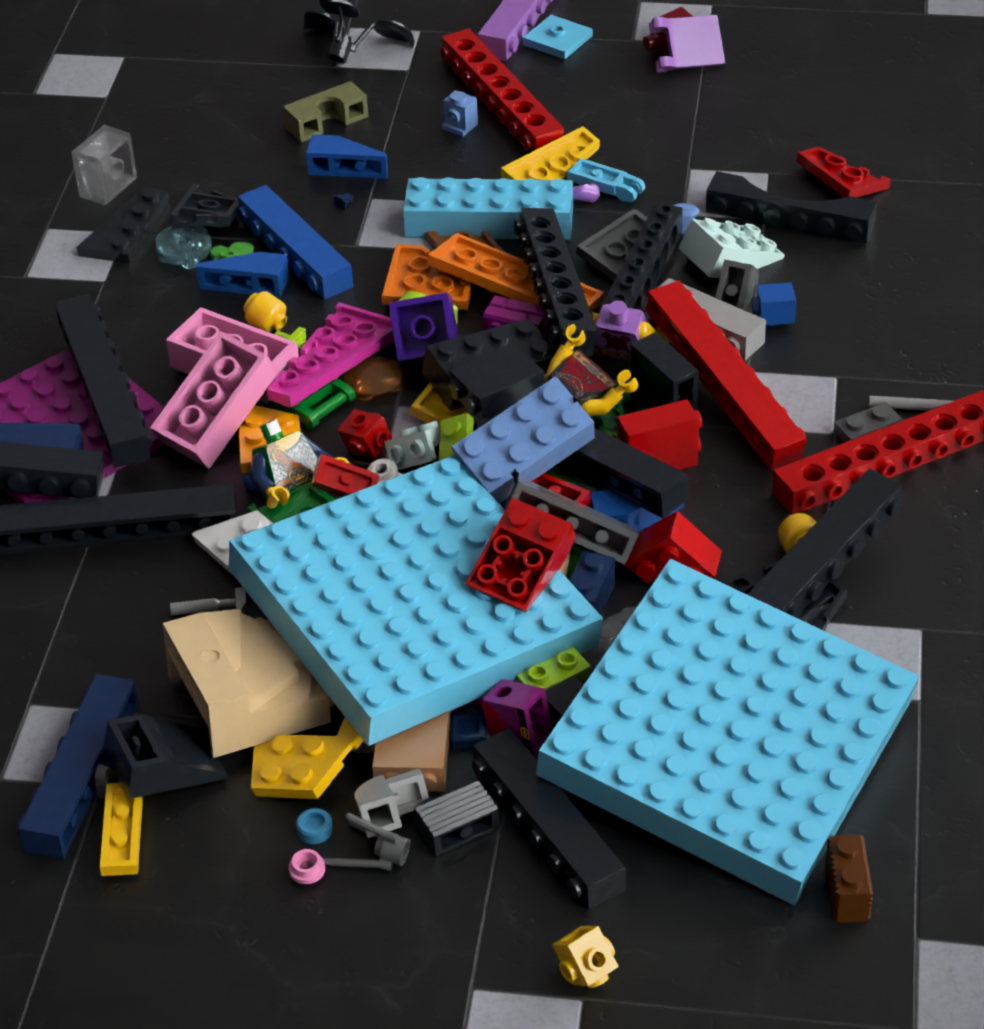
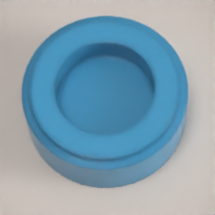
[296,808,333,844]

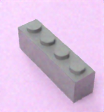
[649,278,766,361]

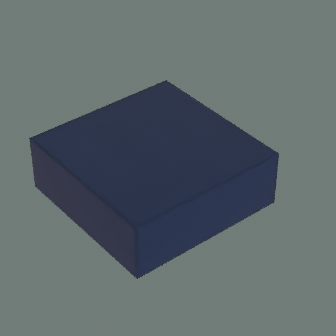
[450,713,487,749]

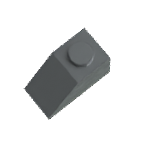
[715,259,758,311]

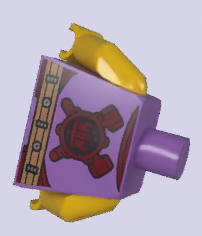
[591,301,669,361]

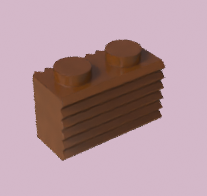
[825,835,873,923]

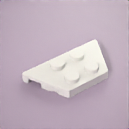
[192,510,273,577]

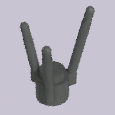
[323,813,411,872]

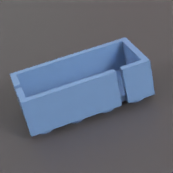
[452,376,595,503]

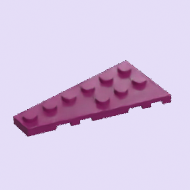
[267,302,395,407]

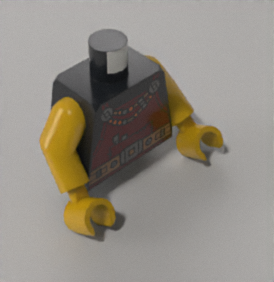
[545,324,638,417]

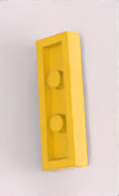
[100,783,143,876]

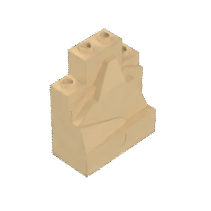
[163,609,334,758]

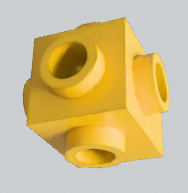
[552,926,619,988]

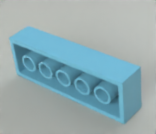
[403,177,573,240]

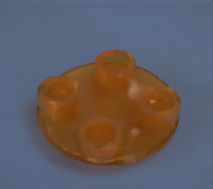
[343,356,403,400]

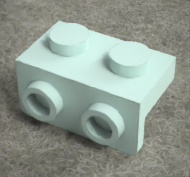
[384,421,440,470]

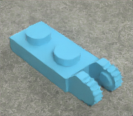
[567,158,645,203]

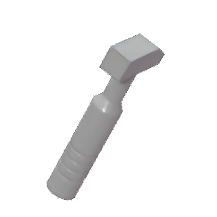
[170,587,247,616]

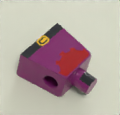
[473,679,553,758]

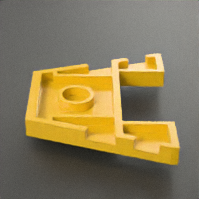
[251,717,364,799]

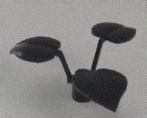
[303,0,415,64]

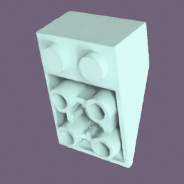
[678,218,785,279]

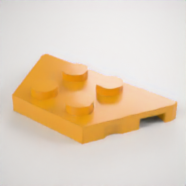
[239,405,300,474]

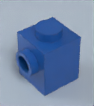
[751,282,796,326]

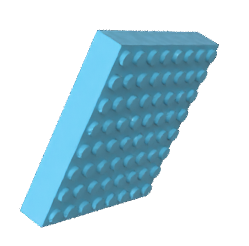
[228,455,603,746]
[536,559,919,906]

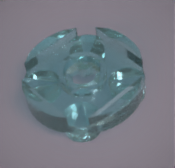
[156,226,212,269]

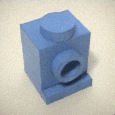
[441,90,478,137]

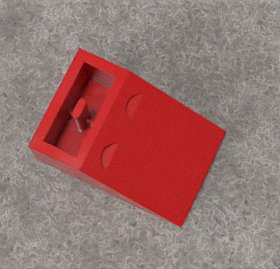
[465,497,576,612]

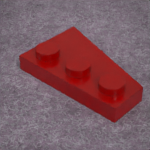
[796,147,891,198]

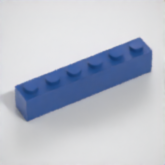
[237,185,353,300]

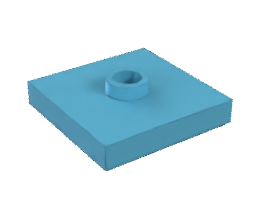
[523,15,593,60]

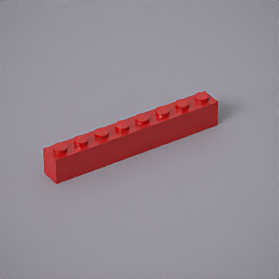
[646,280,807,471]

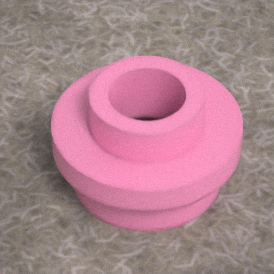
[288,849,325,884]

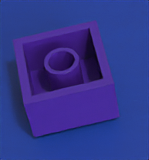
[389,293,458,364]

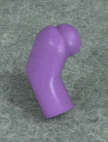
[573,183,600,203]

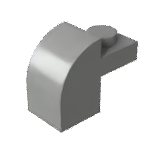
[355,768,429,838]

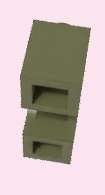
[283,81,368,143]

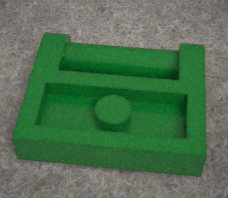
[275,378,356,429]

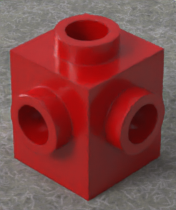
[337,409,393,459]

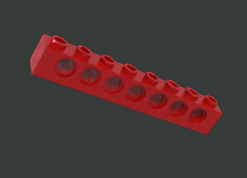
[440,28,564,153]
[772,390,984,515]

